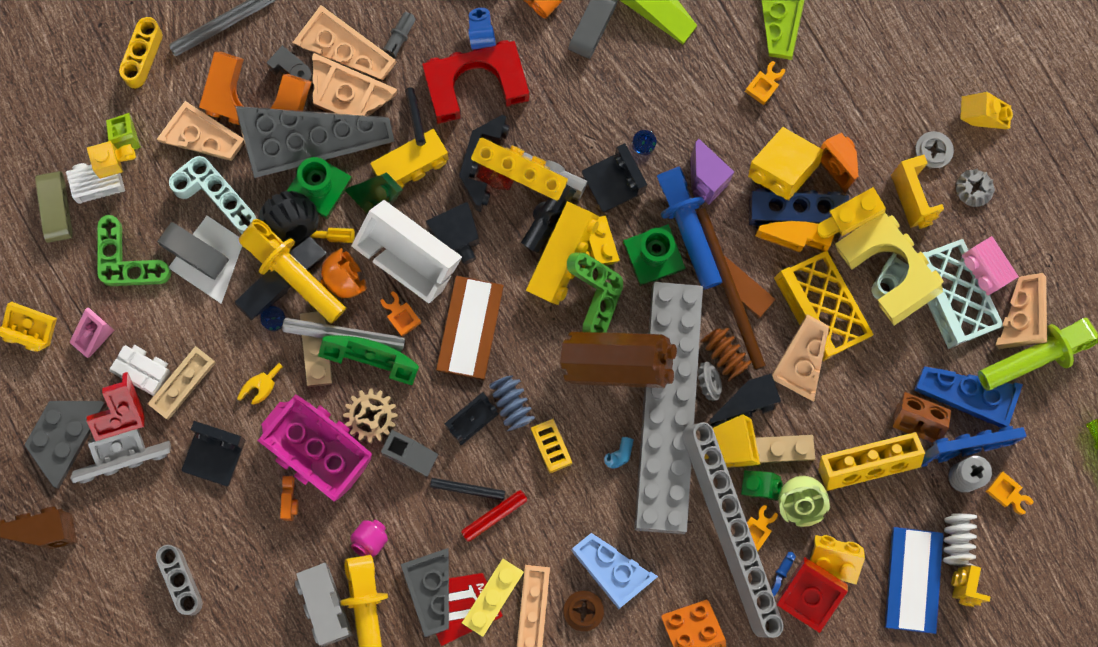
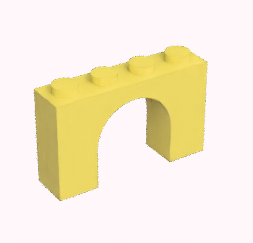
[835,213,944,326]

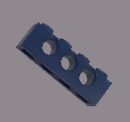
[749,188,849,226]

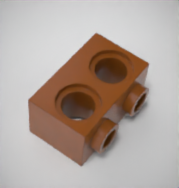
[892,392,951,443]

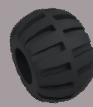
[258,191,319,249]

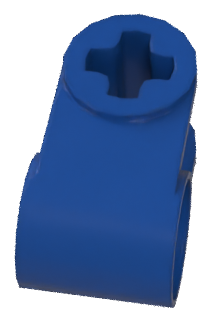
[468,8,496,50]

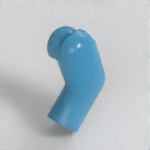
[604,437,634,468]

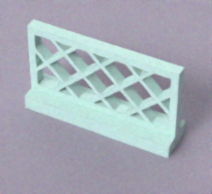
[923,239,1003,349]

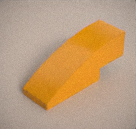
[755,221,834,252]

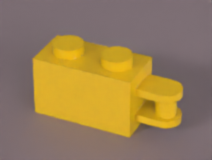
[817,187,886,238]

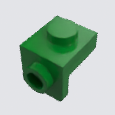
[741,470,783,501]

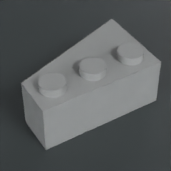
[295,563,353,647]

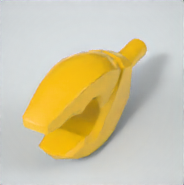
[237,363,283,404]

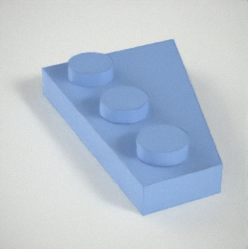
[571,533,658,609]

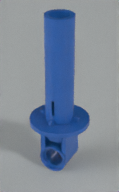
[657,166,722,290]

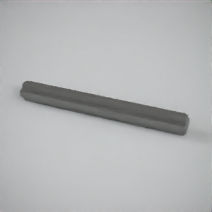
[169,0,275,56]

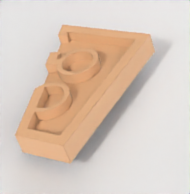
[157,101,244,161]
[772,314,829,402]

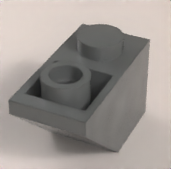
[381,430,438,477]

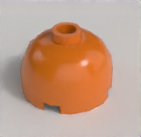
[320,248,367,298]

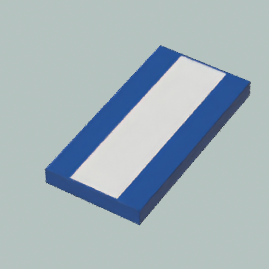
[884,527,944,634]

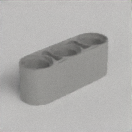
[156,545,203,616]

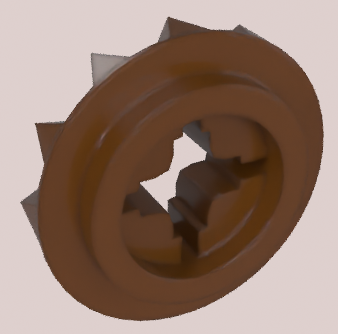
[564,591,604,632]

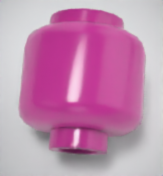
[350,520,388,557]

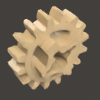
[343,389,398,444]

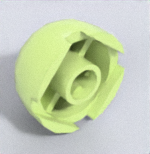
[778,476,830,527]

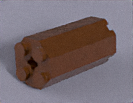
[560,332,677,388]

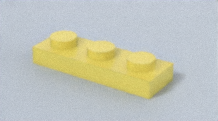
[462,559,524,637]

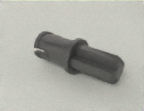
[382,12,415,58]

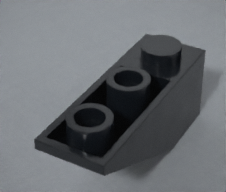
[707,374,781,427]

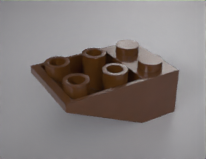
[0,507,77,549]

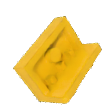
[582,216,620,268]
[0,302,57,351]
[810,535,865,584]
[951,565,990,607]

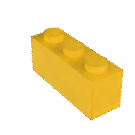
[370,128,449,188]

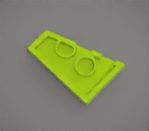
[761,0,805,60]

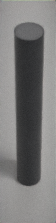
[405,87,426,146]
[430,478,505,501]

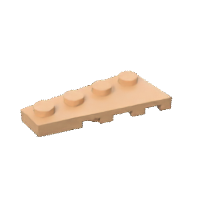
[292,5,397,81]

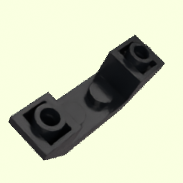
[459,115,510,212]

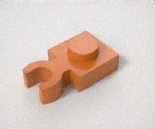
[380,291,421,337]
[280,476,299,521]

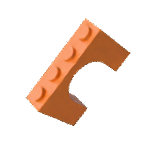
[199,52,311,125]

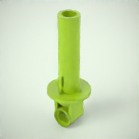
[978,318,1098,391]

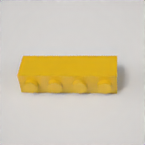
[526,201,599,305]

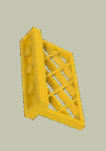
[774,251,874,362]

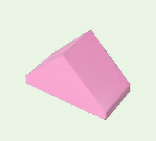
[69,308,115,358]

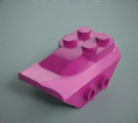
[257,394,372,501]

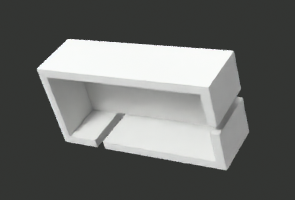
[351,200,462,303]

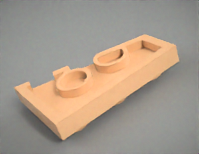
[996,273,1047,349]

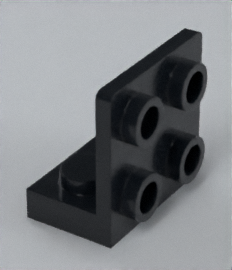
[582,143,647,213]
[182,421,246,487]

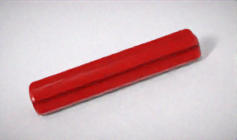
[461,490,527,542]

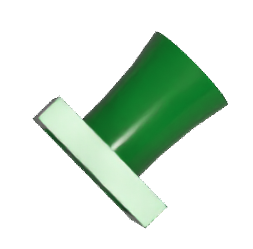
[287,157,353,219]
[623,224,686,286]

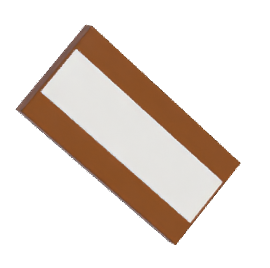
[436,276,504,381]

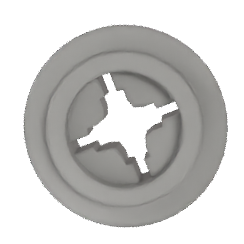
[915,131,954,169]
[956,168,995,207]
[698,362,722,401]

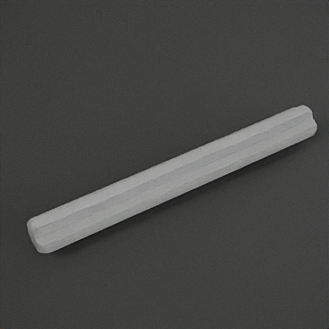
[282,318,405,351]

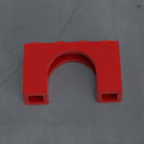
[422,40,530,124]

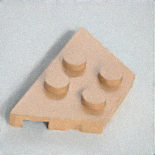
[312,53,398,116]

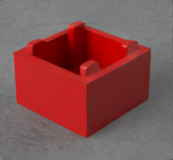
[776,557,848,633]

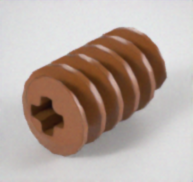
[700,328,752,382]

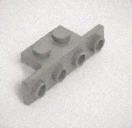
[71,429,171,483]

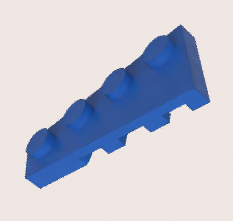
[914,366,1023,428]
[920,426,1027,468]

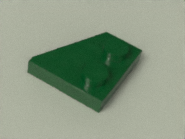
[345,172,403,214]

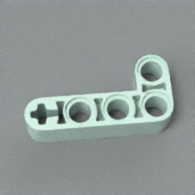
[169,156,257,234]

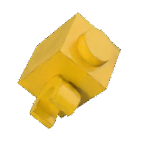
[87,141,136,179]

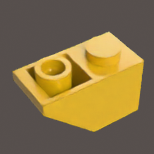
[961,92,1013,129]

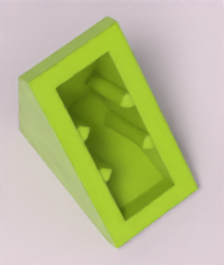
[106,113,141,150]

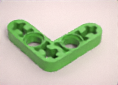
[98,215,171,286]
[567,252,623,333]

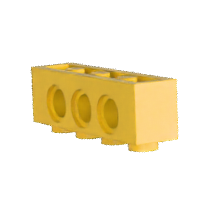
[818,432,925,491]

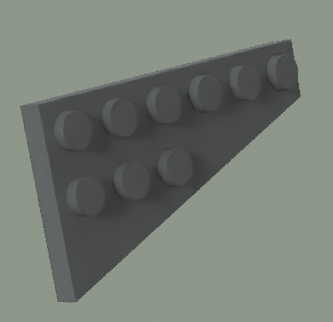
[235,106,395,178]

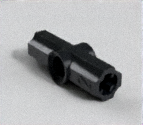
[521,184,576,253]

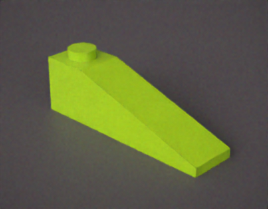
[620,0,697,44]

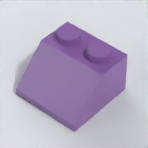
[690,139,734,205]

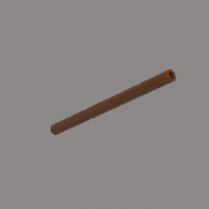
[696,208,766,370]

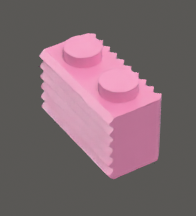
[962,236,1019,296]

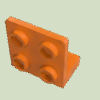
[661,600,727,647]

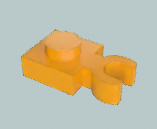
[745,61,785,105]
[985,472,1033,515]
[747,505,778,552]

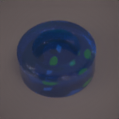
[632,130,657,155]
[260,306,286,332]

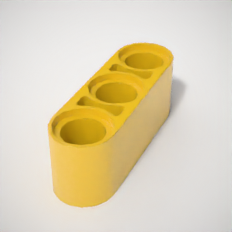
[119,17,163,89]

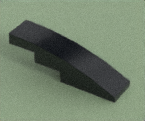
[234,237,327,321]

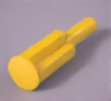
[310,228,355,243]

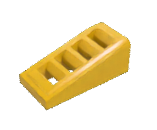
[530,419,572,474]

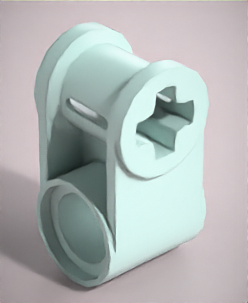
[872,253,909,299]

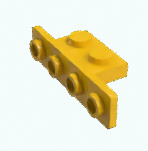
[471,138,568,201]

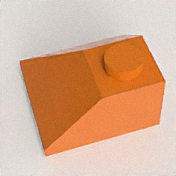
[820,133,859,193]

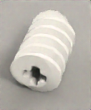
[943,514,977,566]

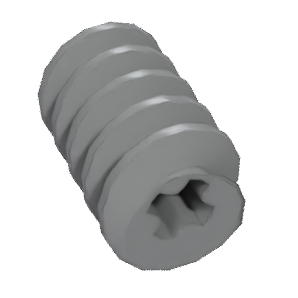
[948,456,992,492]

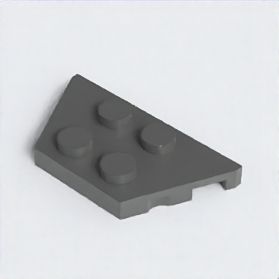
[25,401,106,489]

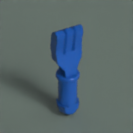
[771,552,796,596]

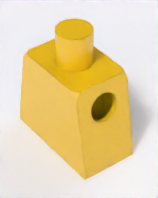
[704,415,760,468]

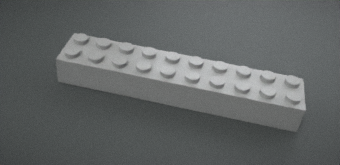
[634,282,703,534]

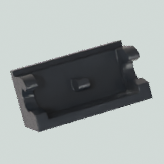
[444,392,499,446]

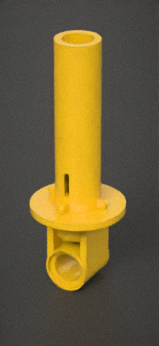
[239,219,346,324]
[339,555,388,647]

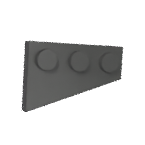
[401,548,449,638]

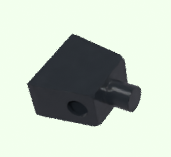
[426,202,479,265]

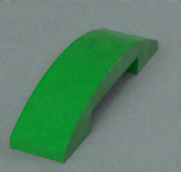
[318,335,419,385]

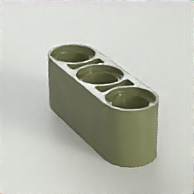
[35,171,73,243]

